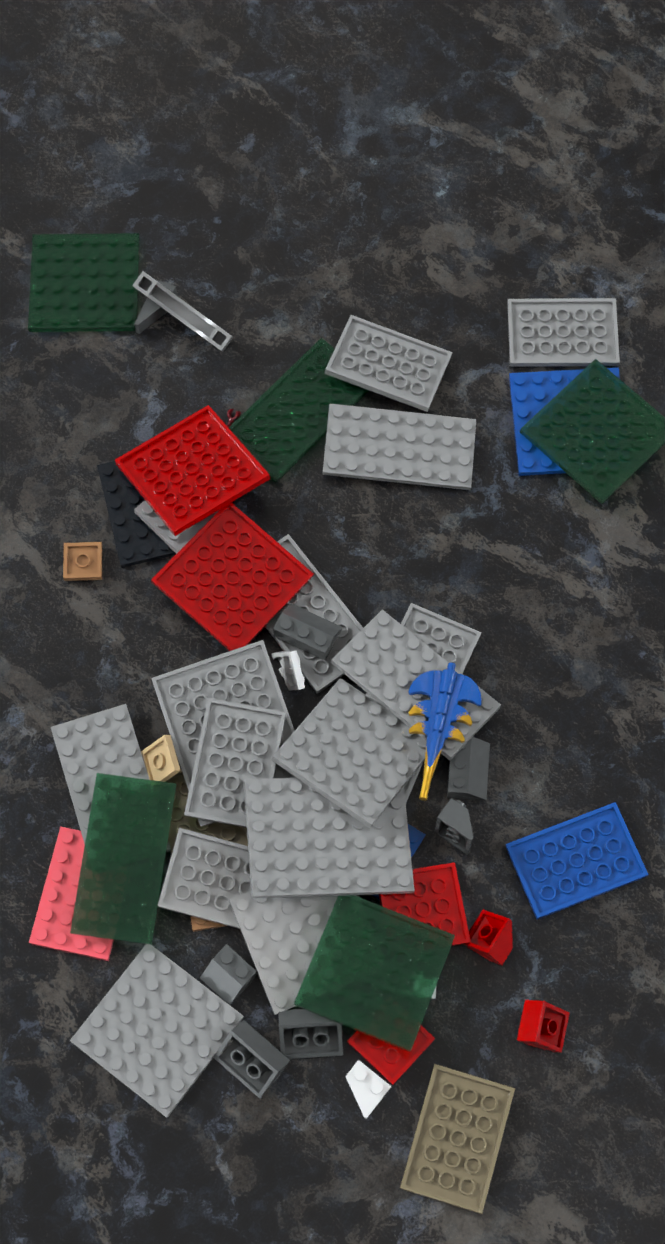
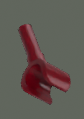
[226,409,241,429]

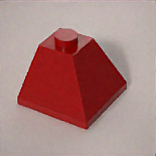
[463,910,513,965]

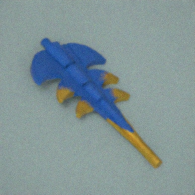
[408,662,482,800]

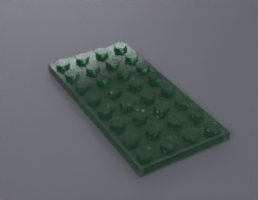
[229,338,369,483]
[70,773,177,945]

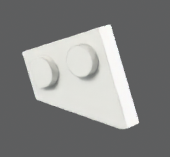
[272,650,305,690]
[346,1060,391,1119]

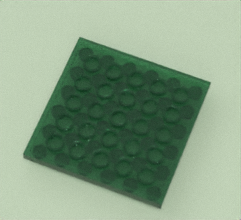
[28,233,140,332]
[520,359,665,504]
[294,895,455,1052]

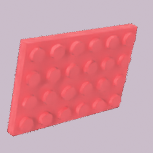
[29,827,134,961]

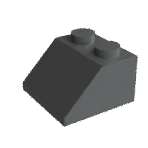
[200,944,258,1005]

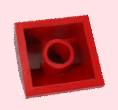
[517,1000,569,1053]

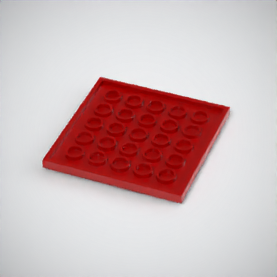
[115,405,270,536]
[151,503,314,651]

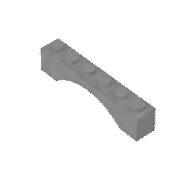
[132,271,233,352]

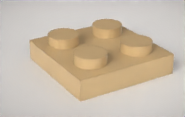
[141,735,181,788]

